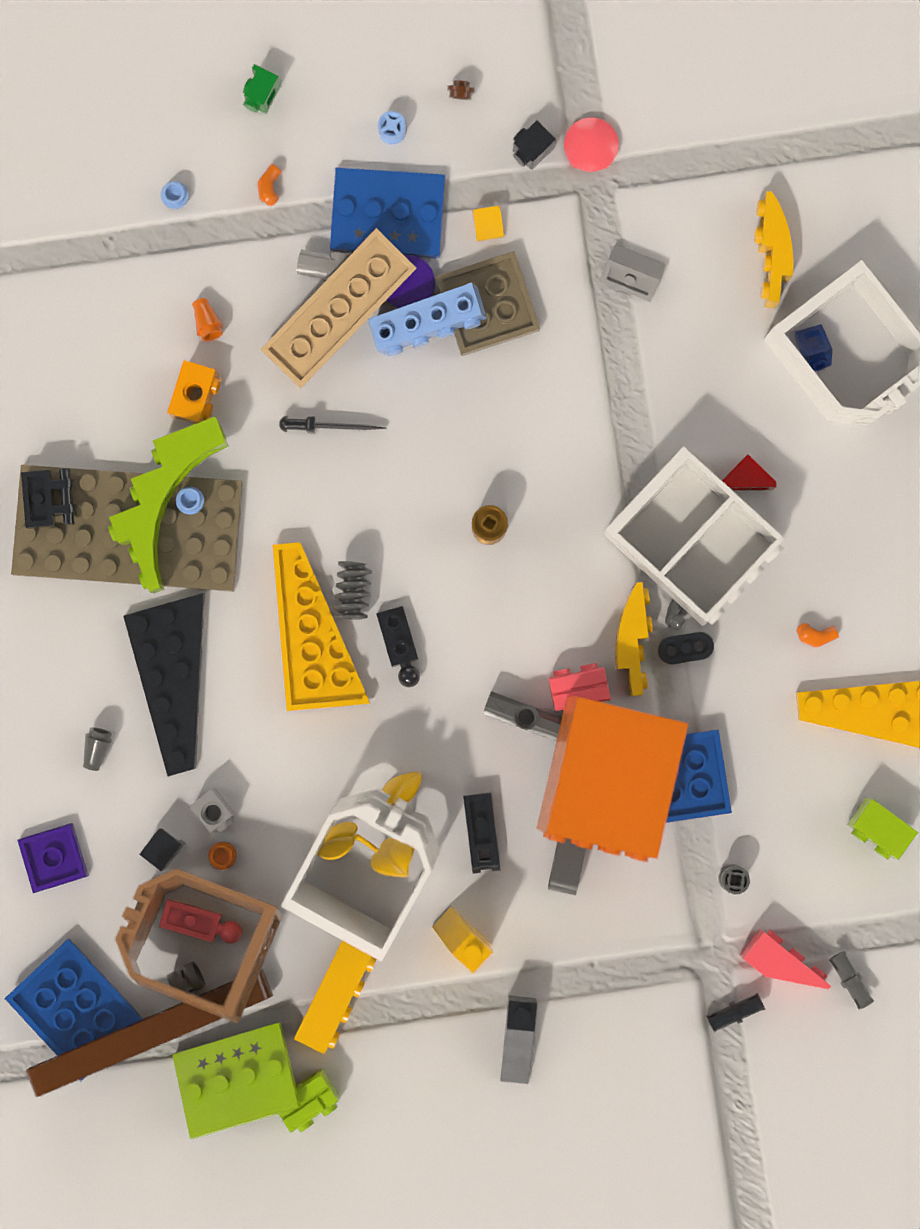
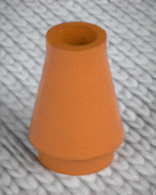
[192,298,223,342]

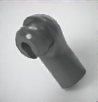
[665,599,685,630]

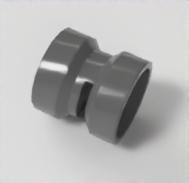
[718,864,750,895]
[167,961,206,994]

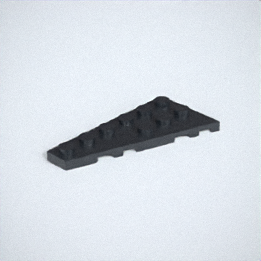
[123,593,205,777]

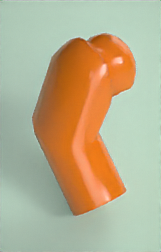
[796,623,839,648]

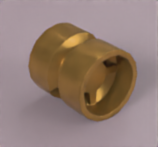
[472,505,508,545]

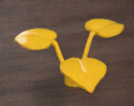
[317,772,422,877]

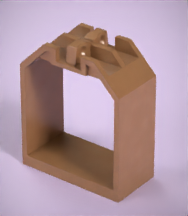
[115,869,282,1024]

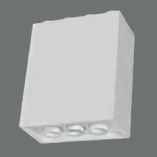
[605,446,785,626]

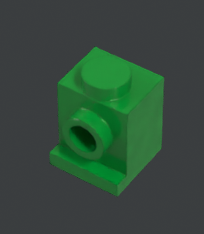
[243,64,281,114]

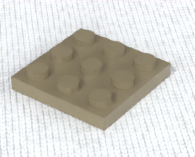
[436,251,540,357]

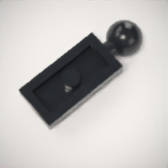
[376,606,420,688]

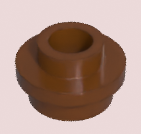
[447,80,475,100]

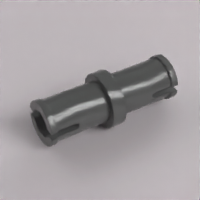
[829,951,874,1010]

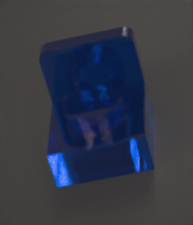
[795,324,833,371]

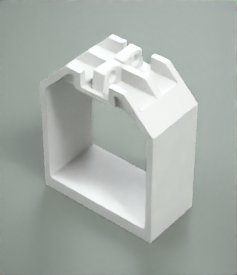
[764,260,920,427]
[281,789,440,962]

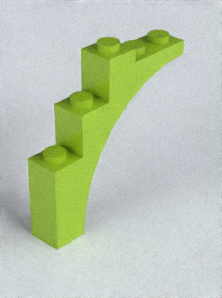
[108,416,229,594]

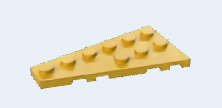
[272,542,371,711]
[796,681,920,748]

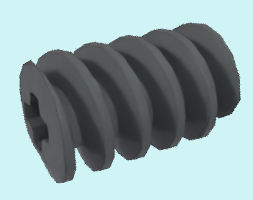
[333,561,372,620]

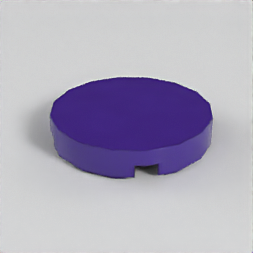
[387,255,435,309]

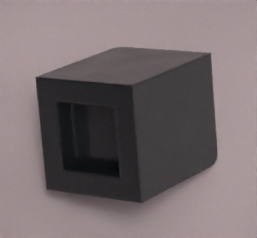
[139,828,186,872]

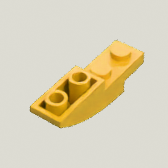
[754,191,794,308]
[615,582,653,696]

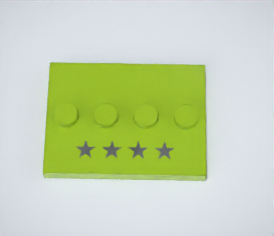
[172,1023,301,1139]

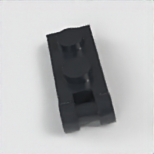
[463,792,501,874]

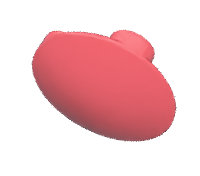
[564,118,619,172]

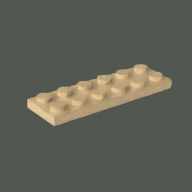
[260,228,416,388]

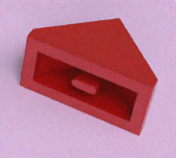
[722,454,777,491]

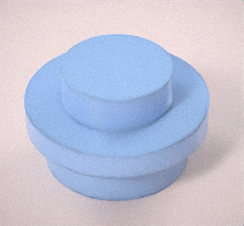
[161,181,189,209]
[176,486,204,515]

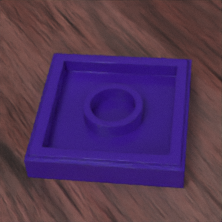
[17,823,89,894]

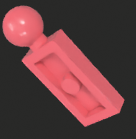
[159,899,242,944]

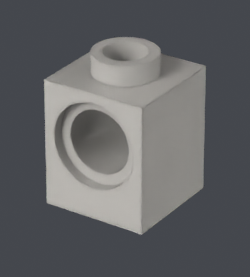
[189,788,236,833]

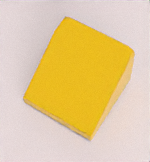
[473,206,504,242]

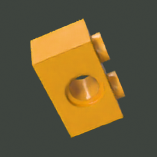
[167,360,221,424]

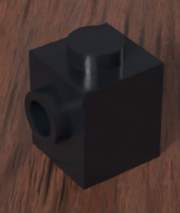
[513,120,556,170]

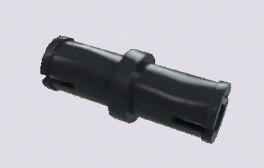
[707,993,766,1033]

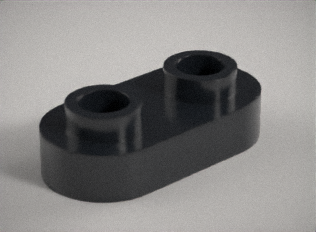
[657,632,714,665]

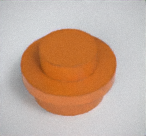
[208,842,237,870]

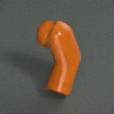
[257,164,282,206]

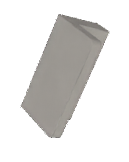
[600,245,665,302]

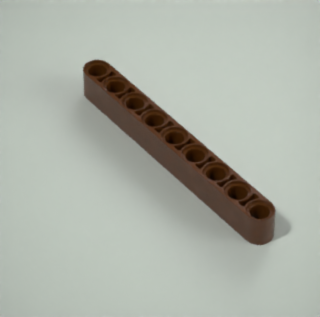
[25,969,273,1097]

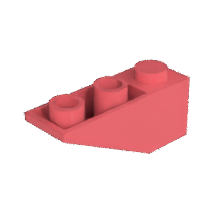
[739,929,831,989]

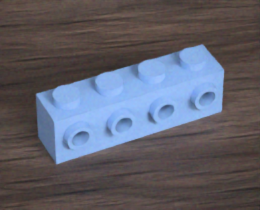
[368,283,487,356]

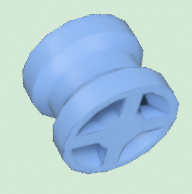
[378,111,406,145]

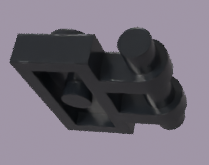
[21,469,77,529]

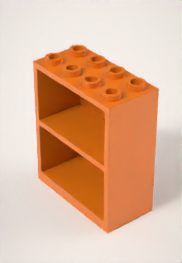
[536,696,688,862]

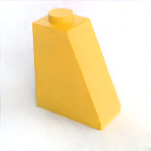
[432,906,493,974]

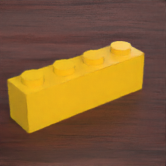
[294,940,377,1054]

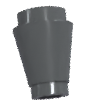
[83,727,113,771]

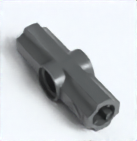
[483,691,562,741]

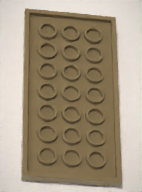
[11,465,243,592]

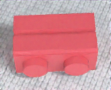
[548,663,611,711]

